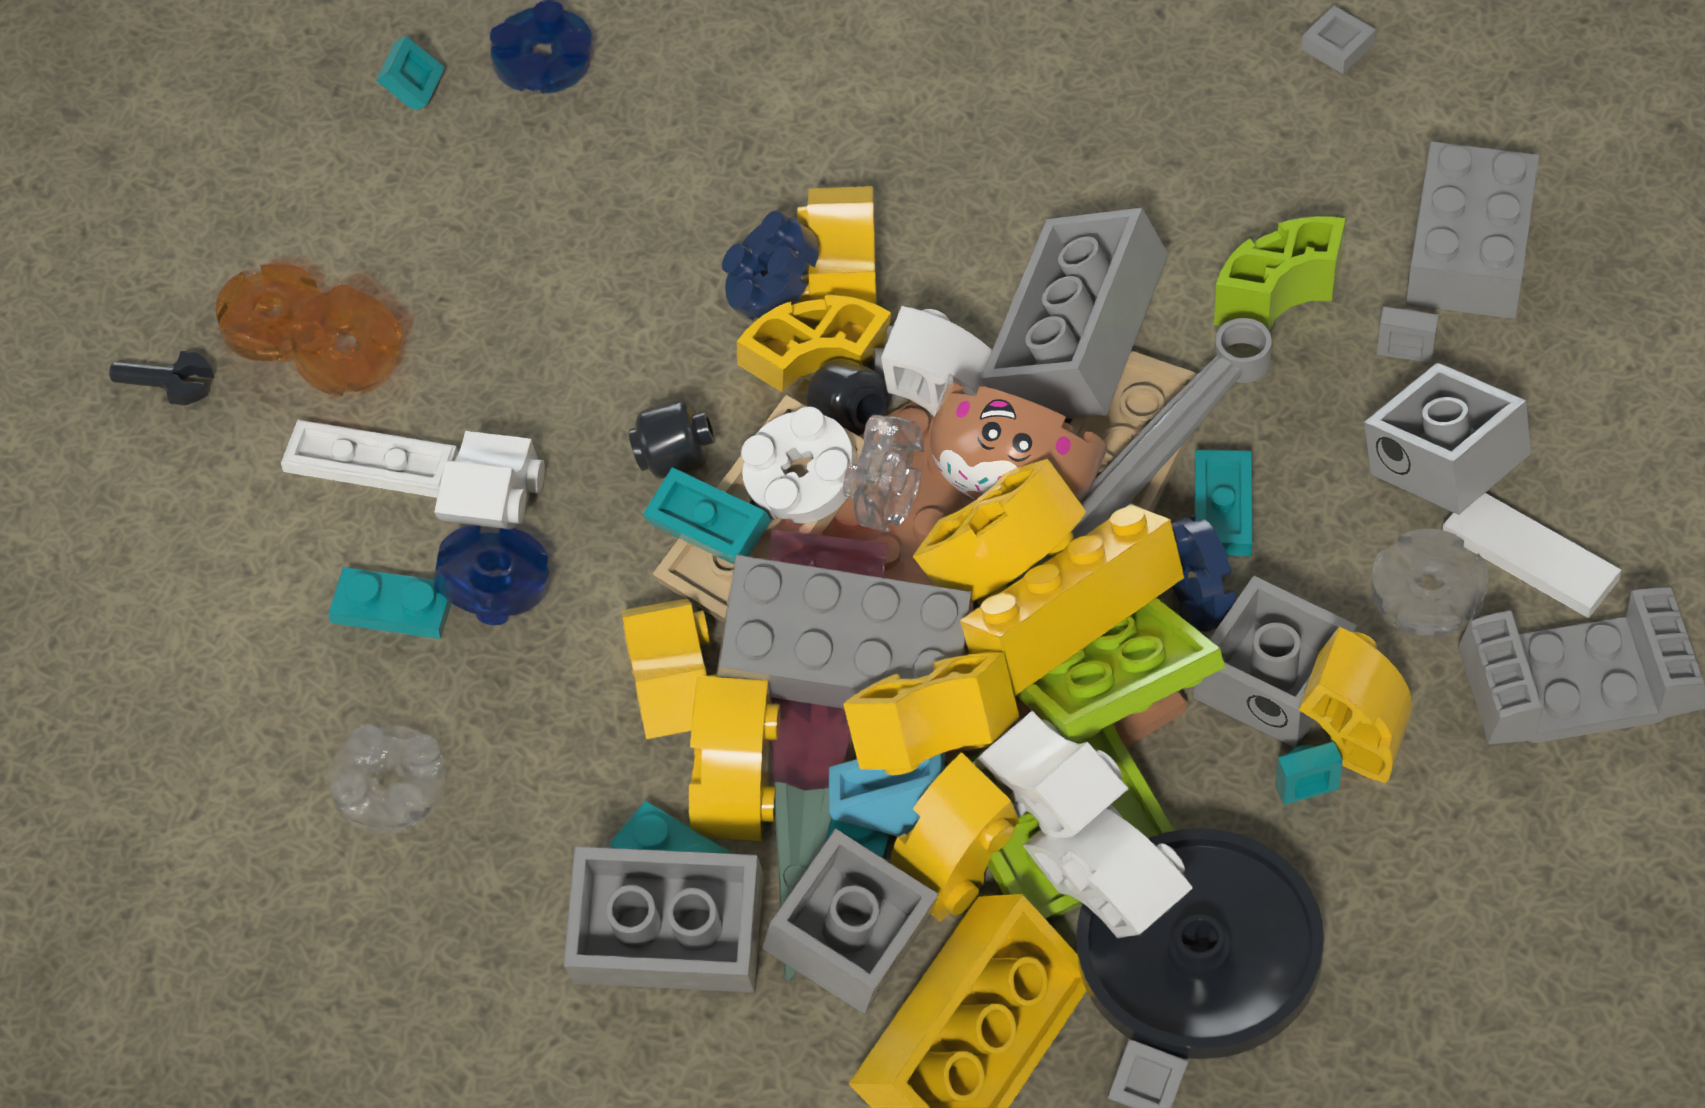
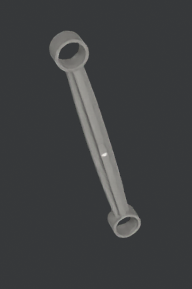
[973,318,1272,611]

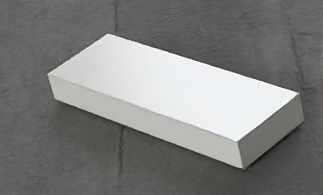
[281,420,458,498]
[1442,493,1621,618]

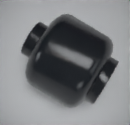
[806,358,889,436]
[629,399,716,479]

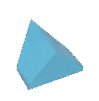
[829,752,945,837]

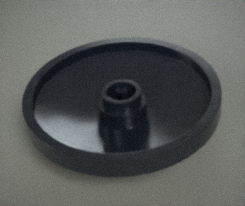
[1076,828,1324,1059]

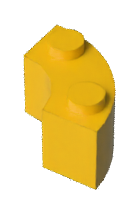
[797,186,877,305]
[737,295,891,392]
[913,459,1086,605]
[620,598,717,739]
[1298,626,1413,783]
[843,652,1019,775]
[689,676,781,841]
[890,752,1019,922]

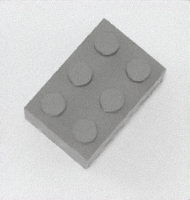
[1406,141,1539,319]
[564,847,764,993]

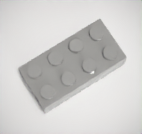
[981,208,1168,419]
[716,555,971,709]

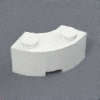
[881,306,992,417]
[434,431,545,529]
[973,711,1128,838]
[1023,804,1193,938]

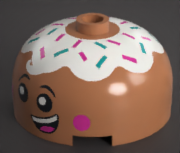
[930,383,1107,502]

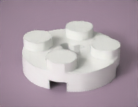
[741,407,859,524]

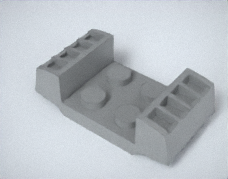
[1458,587,1705,745]

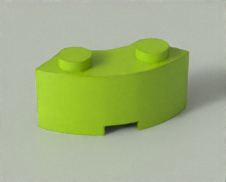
[1214,216,1346,331]

